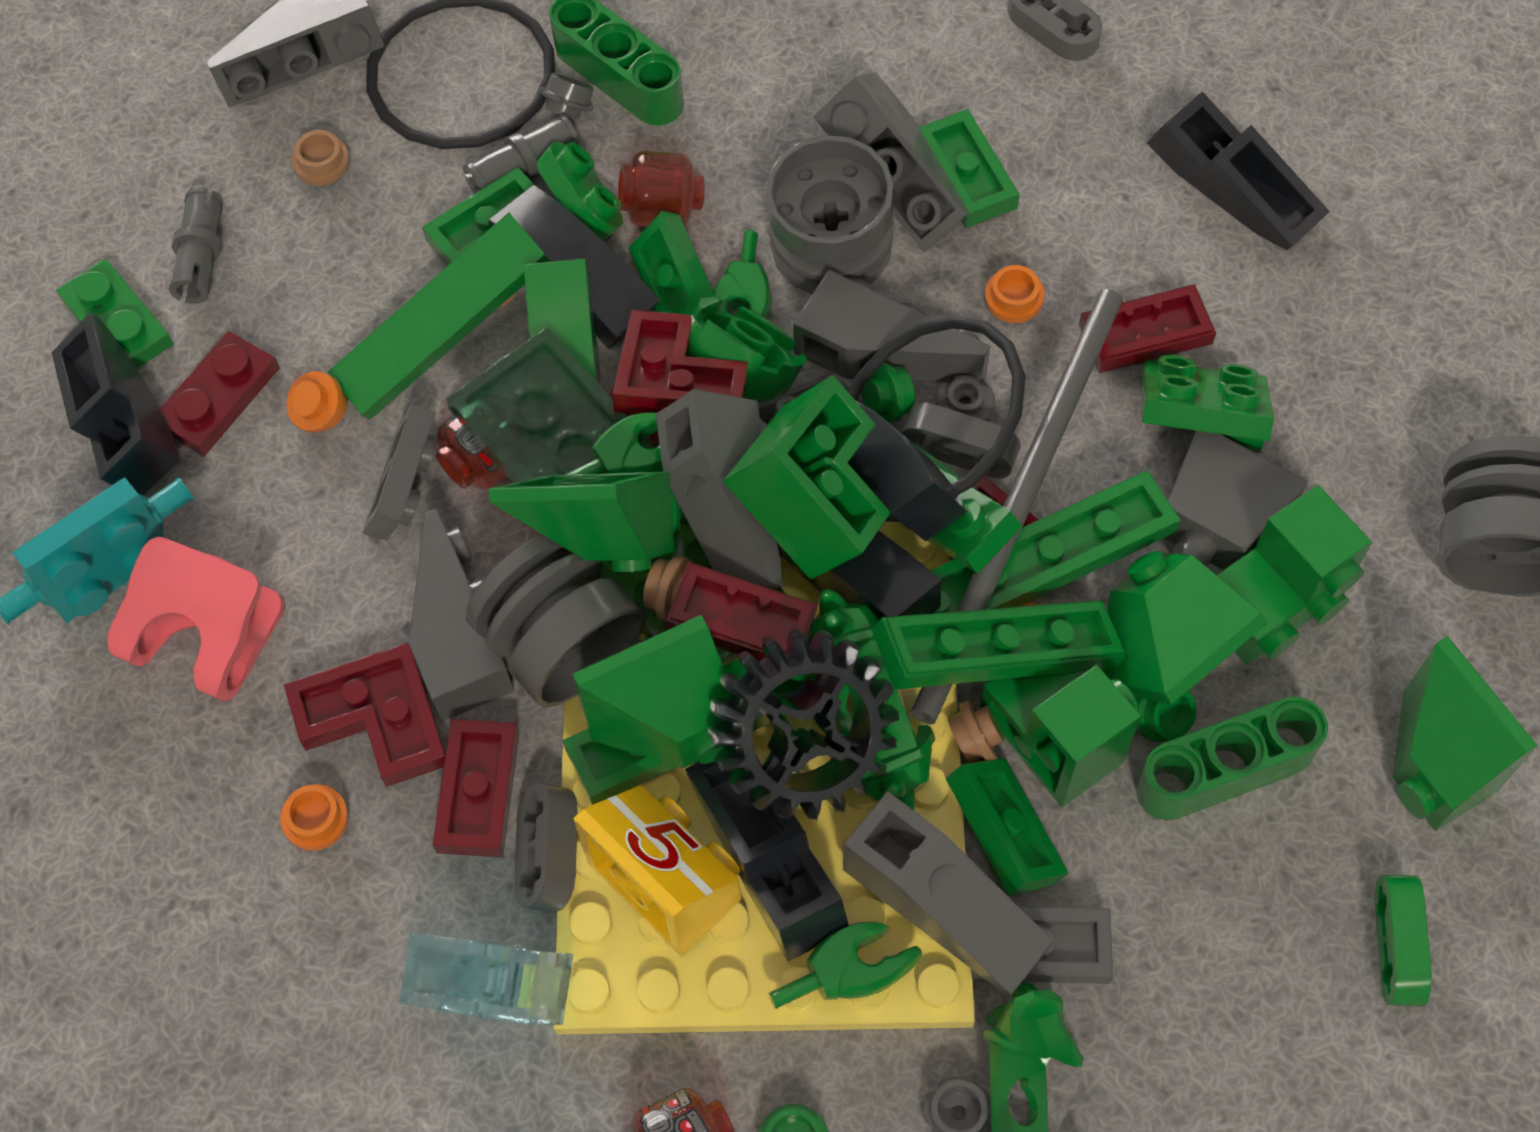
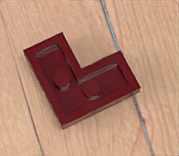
[612,310,748,415]
[283,642,446,787]

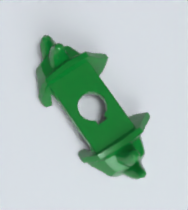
[791,589,936,810]
[983,981,1084,1132]

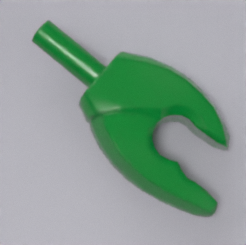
[713,230,772,319]
[565,413,663,475]
[768,922,922,1009]

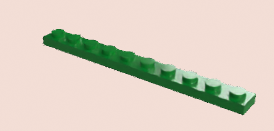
[562,470,1181,805]

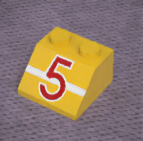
[573,785,741,957]

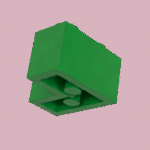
[722,375,890,580]
[1217,484,1372,665]
[980,665,1141,808]

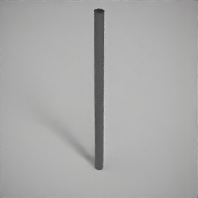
[910,289,1123,725]

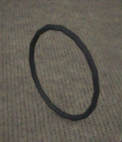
[366,0,555,149]
[848,315,1026,510]

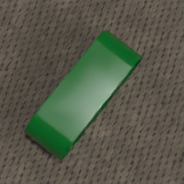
[549,0,684,126]
[1136,696,1328,821]

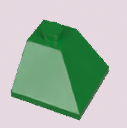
[488,471,675,572]
[1101,551,1268,705]
[572,615,733,768]
[1393,636,1538,831]

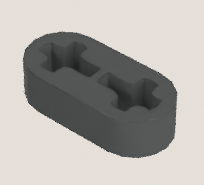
[1008,0,1102,61]
[901,403,1021,479]
[515,782,578,913]

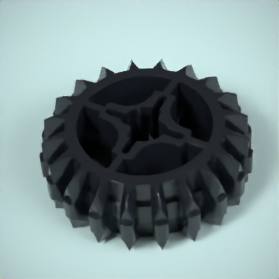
[708,629,900,820]

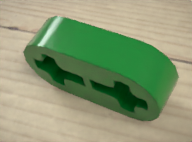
[1374,874,1432,1007]

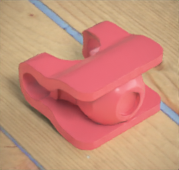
[108,537,285,701]

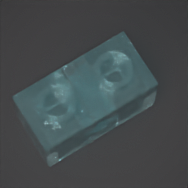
[399,932,574,1025]

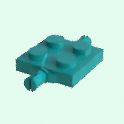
[0,477,194,625]

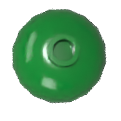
[688,297,807,403]

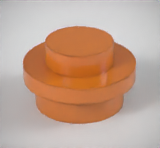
[984,265,1045,323]
[286,371,347,433]
[280,784,349,851]

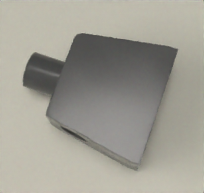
[1166,431,1308,570]

